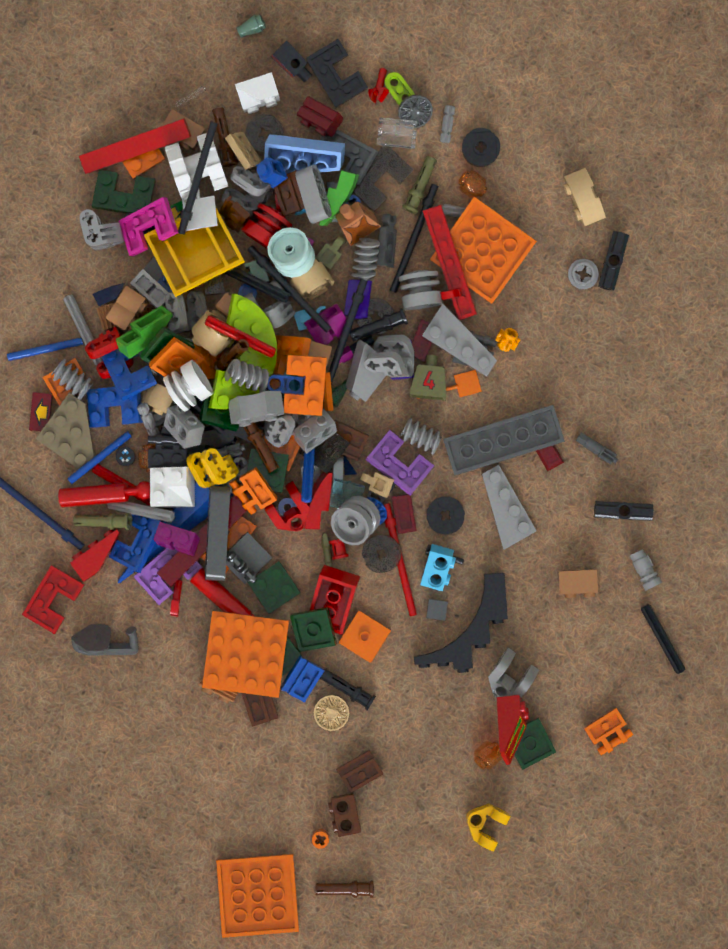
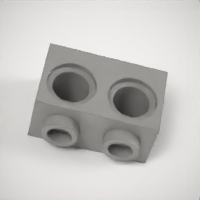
[130,269,169,308]
[163,405,205,449]
[293,409,337,454]

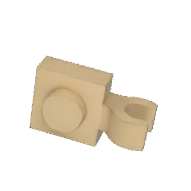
[360,472,394,498]

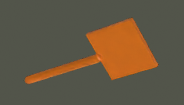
[417,370,482,399]

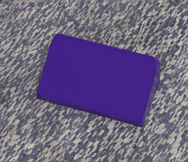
[344,280,372,320]

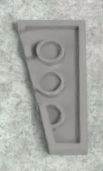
[422,304,497,377]
[482,465,537,550]

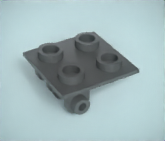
[226,532,272,584]

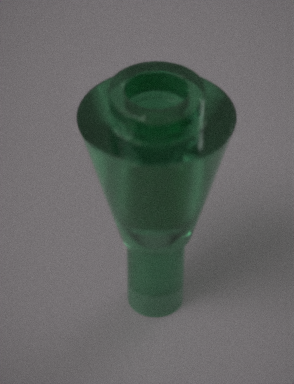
[332,377,348,407]

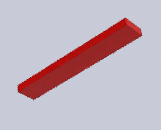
[79,118,191,174]
[423,205,477,320]

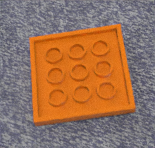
[430,196,537,304]
[202,611,289,698]
[216,854,299,938]

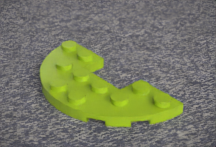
[209,294,277,409]

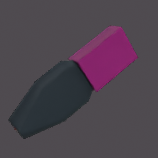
[333,336,375,363]

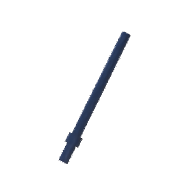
[0,477,85,551]

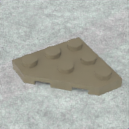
[36,392,94,469]

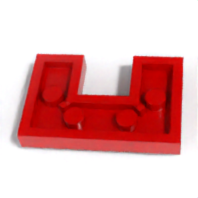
[22,565,85,634]

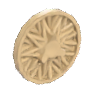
[314,695,349,731]

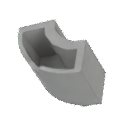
[228,391,284,427]

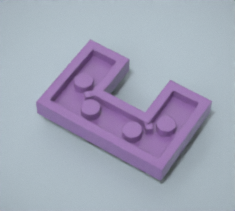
[365,430,434,496]
[134,542,203,605]

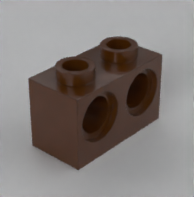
[328,793,361,837]

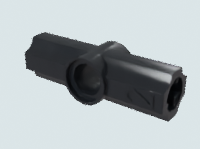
[598,231,629,291]
[594,501,654,521]

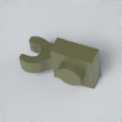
[315,235,346,270]

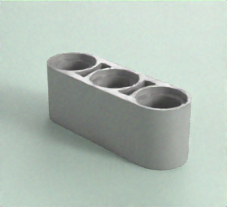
[295,164,332,224]

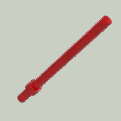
[384,503,417,616]

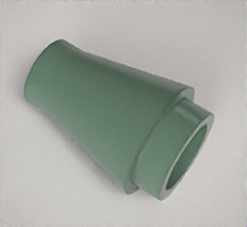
[237,14,266,38]

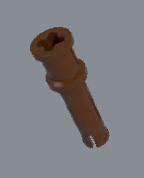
[212,107,239,167]
[214,339,249,371]
[243,422,279,473]
[315,880,374,898]

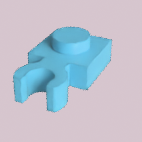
[294,306,326,332]

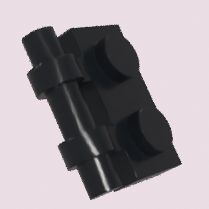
[148,434,187,468]

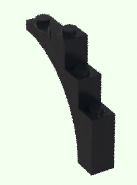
[159,385,272,462]
[414,573,508,673]

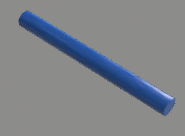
[7,337,83,361]
[67,431,132,484]

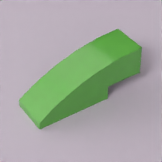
[319,170,359,226]
[116,306,173,359]

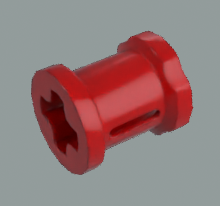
[329,539,349,560]

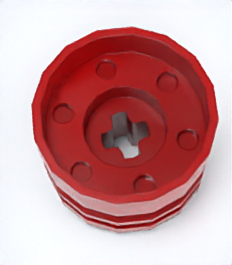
[241,203,293,249]

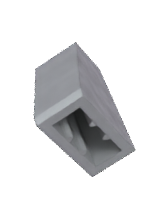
[345,340,386,402]

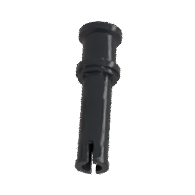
[350,308,408,342]
[320,669,376,711]

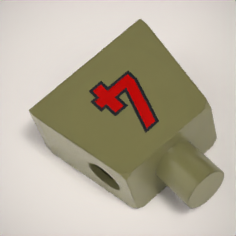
[410,355,446,401]

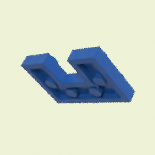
[102,348,157,401]
[87,387,143,428]
[109,514,165,573]

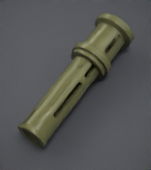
[402,156,437,214]
[73,513,133,530]

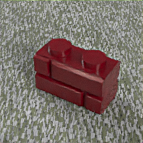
[297,96,343,137]

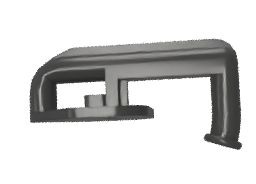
[71,624,139,655]

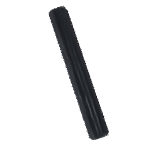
[224,267,290,303]
[641,604,685,674]

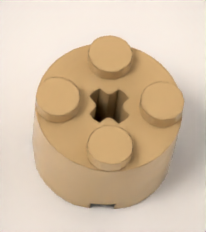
[290,259,334,301]
[192,310,233,356]

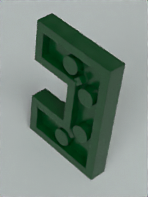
[92,170,156,214]

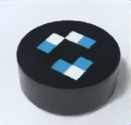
[116,447,135,466]

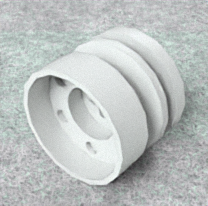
[163,360,214,412]

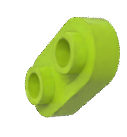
[385,72,415,106]

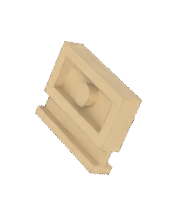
[225,132,262,170]

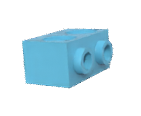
[420,544,456,591]

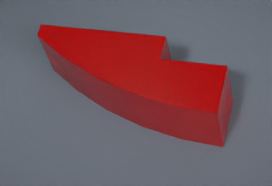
[304,471,333,530]

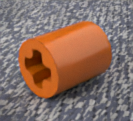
[312,829,329,849]

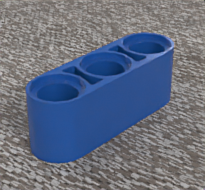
[266,375,305,394]

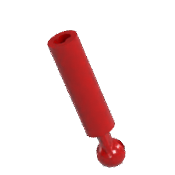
[58,481,150,508]
[190,568,254,616]

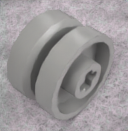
[331,496,380,545]

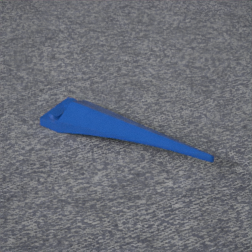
[118,475,234,583]

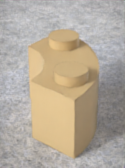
[563,168,606,226]
[141,383,174,416]

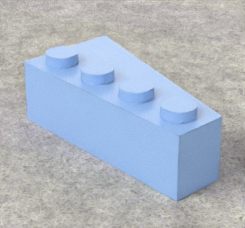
[264,134,345,174]

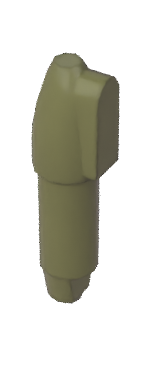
[321,533,332,567]

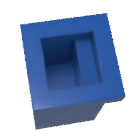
[256,157,288,188]

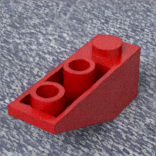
[70,529,121,582]

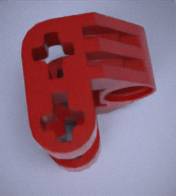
[85,327,134,379]
[264,481,310,531]

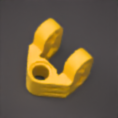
[187,448,239,488]
[466,803,511,852]

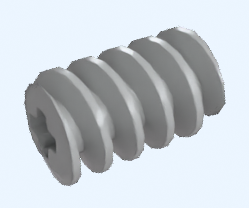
[351,238,380,280]
[51,359,93,400]
[225,359,269,393]
[400,418,442,455]

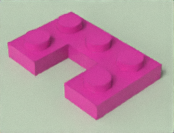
[118,197,178,257]

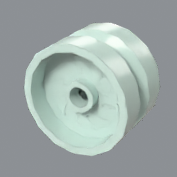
[267,227,315,278]

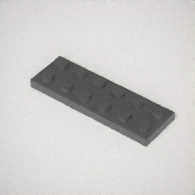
[443,405,565,476]

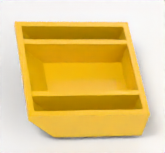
[144,208,245,297]

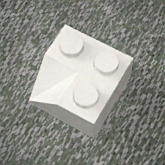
[235,72,280,114]
[150,467,195,508]

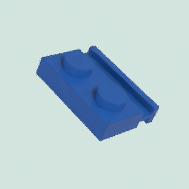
[280,656,325,703]

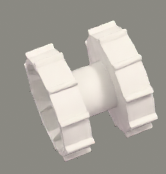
[165,133,228,201]

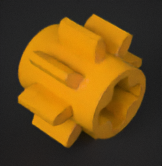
[495,328,520,352]

